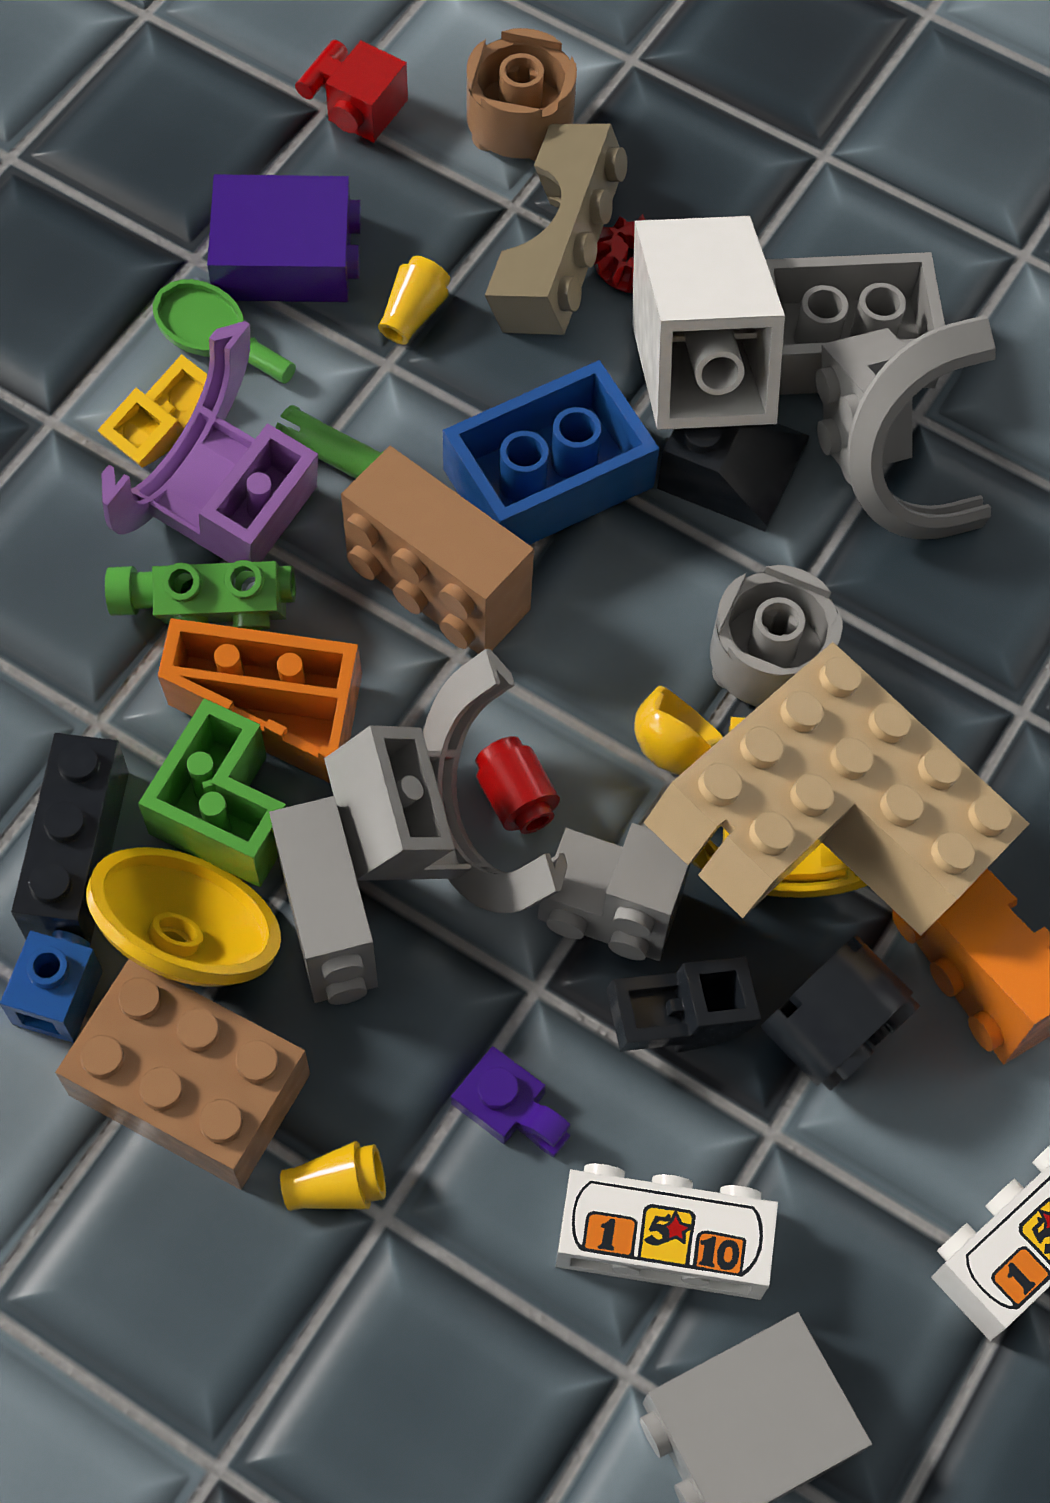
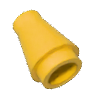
[378,256,450,345]
[280,1141,386,1211]

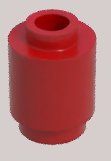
[475,736,560,834]

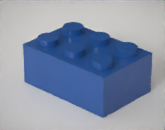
[442,360,659,545]

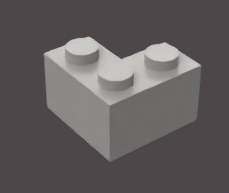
[538,823,691,961]

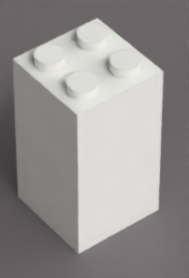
[632,216,785,430]

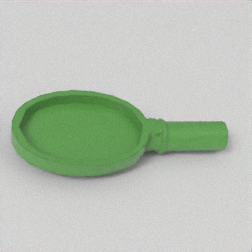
[152,279,296,384]

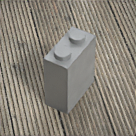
[269,796,378,1005]
[639,1312,872,1503]

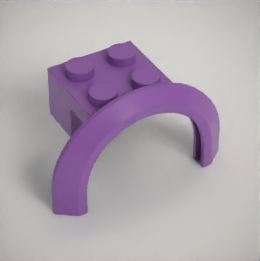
[101,321,318,563]

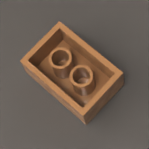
[341,446,534,654]
[55,959,310,1190]

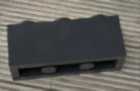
[11,732,129,945]

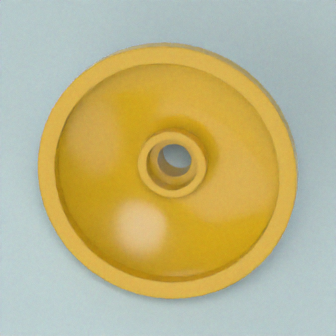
[86,847,281,987]

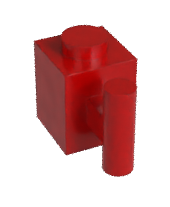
[295,40,408,143]

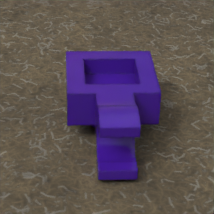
[451,1046,571,1157]

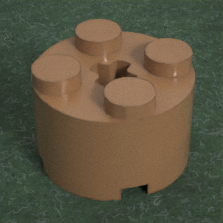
[467,28,577,161]

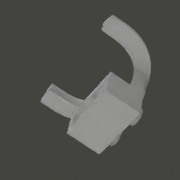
[816,315,996,540]
[324,649,568,913]

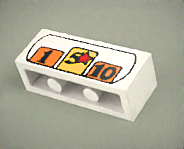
[931,1145,1050,1341]
[555,1164,778,1300]

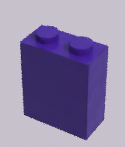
[207,174,361,302]

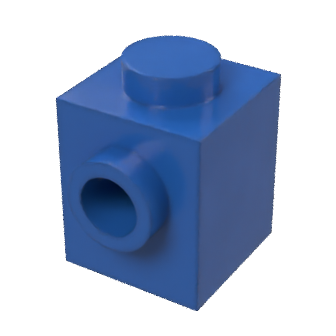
[0,930,103,1043]

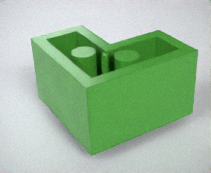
[138,698,286,887]

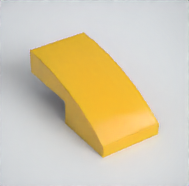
[97,354,207,468]

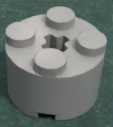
[710,565,843,707]

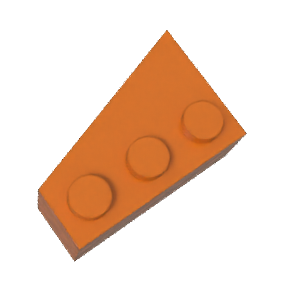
[158,618,362,783]
[892,868,1050,1065]

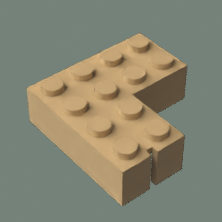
[644,642,1030,936]

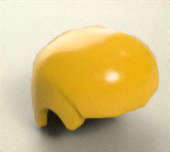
[634,686,724,775]

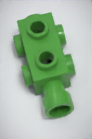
[105,560,296,631]

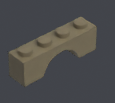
[485,124,627,335]

